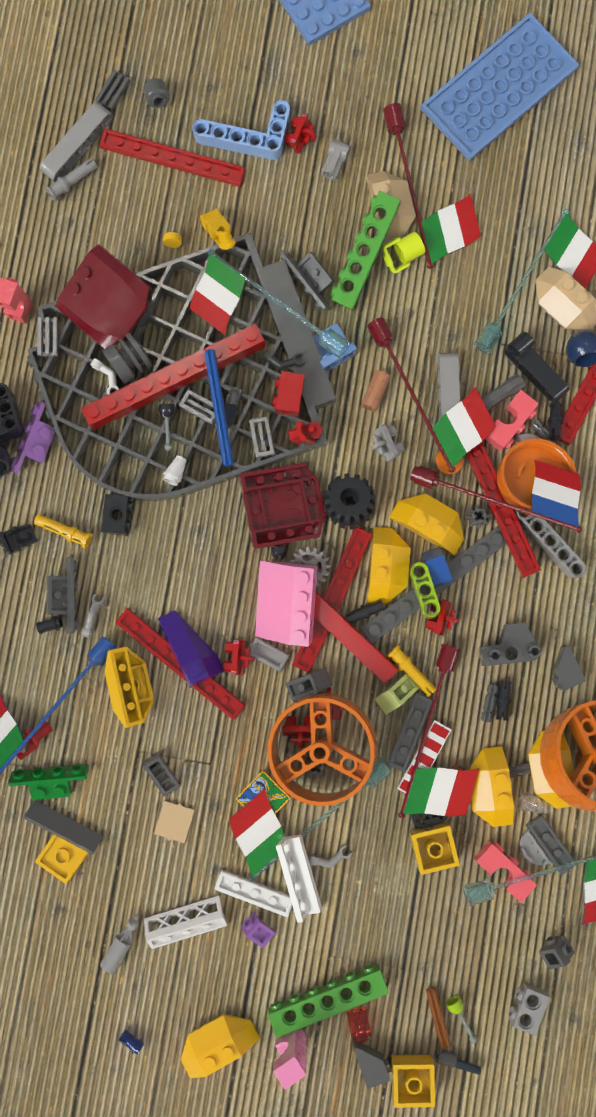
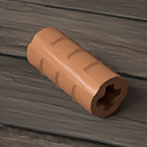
[361,370,390,412]

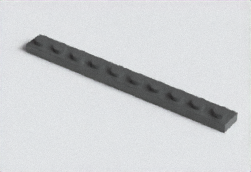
[360,524,525,643]

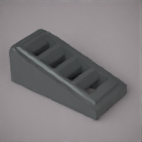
[142,751,181,797]

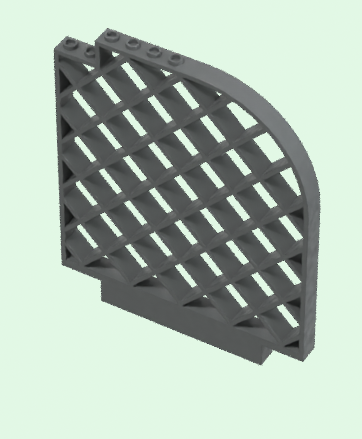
[27,233,336,501]

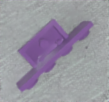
[10,402,55,473]

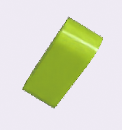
[410,562,440,619]

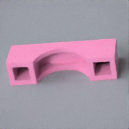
[273,1029,308,1090]

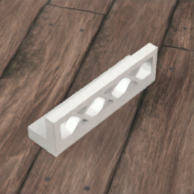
[276,834,322,923]
[144,896,227,949]

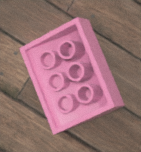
[255,560,318,647]

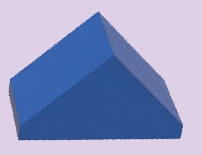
[422,547,453,587]

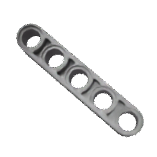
[40,102,113,182]
[437,353,460,420]
[514,510,586,579]

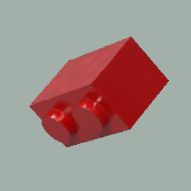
[272,371,305,417]

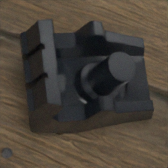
[0,524,38,555]

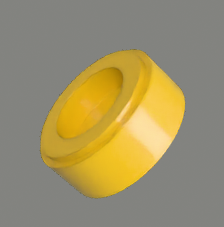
[163,232,182,248]

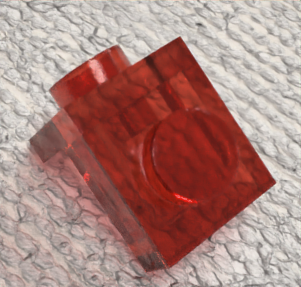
[346,1007,372,1043]

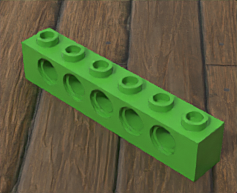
[330,191,401,310]
[268,964,389,1038]

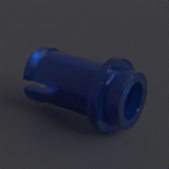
[118,1029,144,1055]

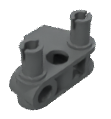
[479,623,542,666]

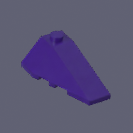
[158,611,225,688]

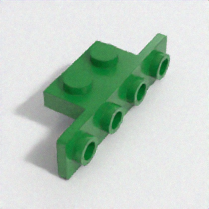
[8,764,89,800]

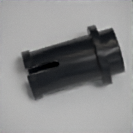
[36,616,63,634]

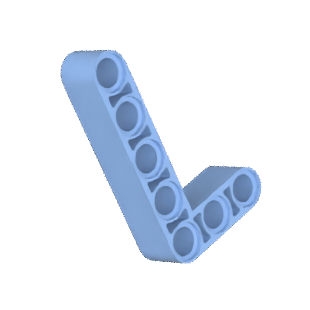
[192,100,290,160]

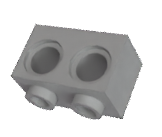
[509,982,550,1036]

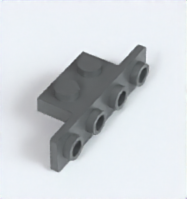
[279,250,335,311]
[46,556,77,634]

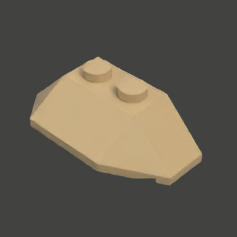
[366,171,416,245]
[535,267,596,330]

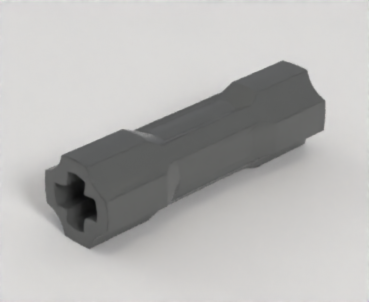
[481,374,526,412]

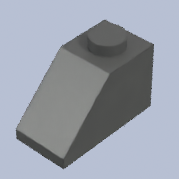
[552,645,586,691]
[285,667,333,701]
[353,1040,392,1089]

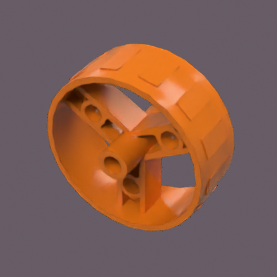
[268,693,377,806]
[540,700,596,812]

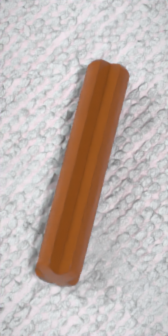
[426,987,451,1049]

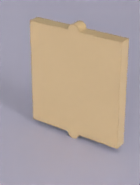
[154,800,195,843]

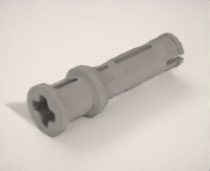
[44,157,98,202]

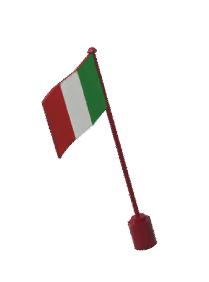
[383,103,481,269]
[367,317,496,473]
[398,644,479,818]

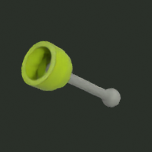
[446,996,477,1043]

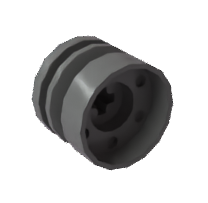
[101,332,152,385]

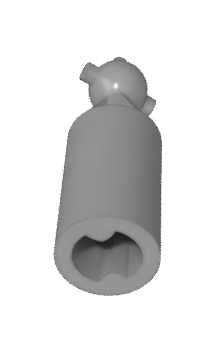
[100,915,139,974]

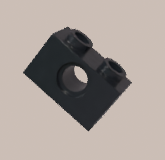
[101,494,134,536]

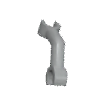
[81,594,105,638]
[308,844,352,868]

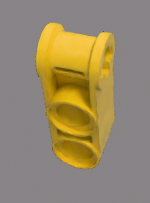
[200,208,236,250]

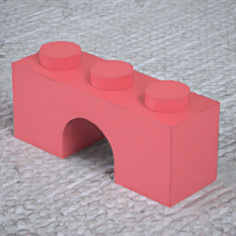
[0,277,33,324]
[485,390,539,451]
[473,840,537,903]

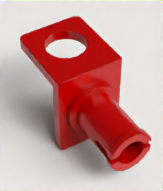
[16,721,53,760]

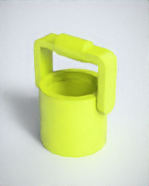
[381,231,425,273]

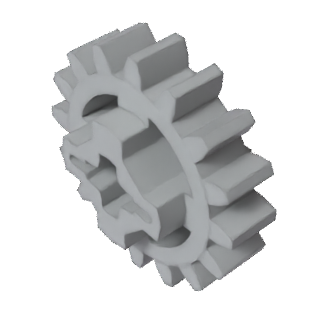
[289,546,331,587]

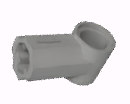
[321,139,351,180]

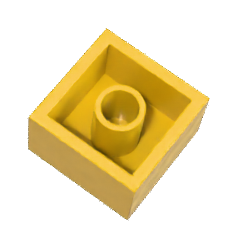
[409,822,460,875]
[391,1055,435,1108]

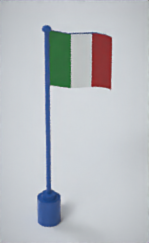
[0,636,117,774]

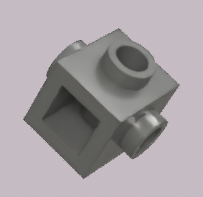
[539,935,575,969]

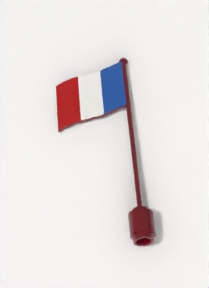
[410,460,582,533]

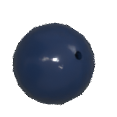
[566,329,596,367]

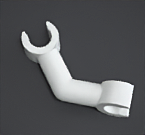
[90,358,119,395]

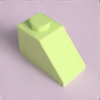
[375,674,420,715]

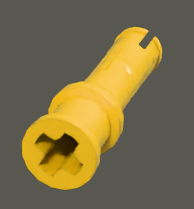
[34,514,93,549]
[386,645,437,697]

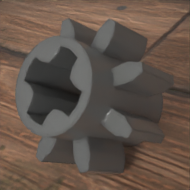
[465,505,490,529]
[306,755,328,779]

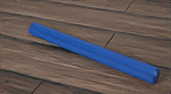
[204,349,233,466]

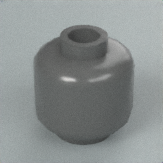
[143,78,169,108]

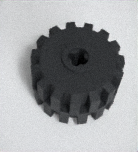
[325,473,375,529]

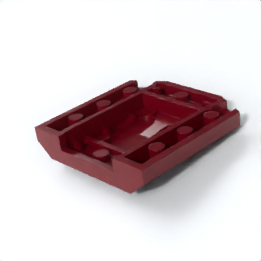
[56,244,152,348]
[239,463,326,550]

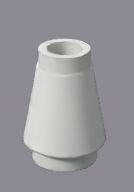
[163,456,187,486]

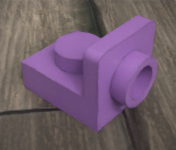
[241,912,276,948]

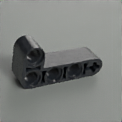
[504,331,569,403]

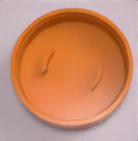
[497,438,577,515]

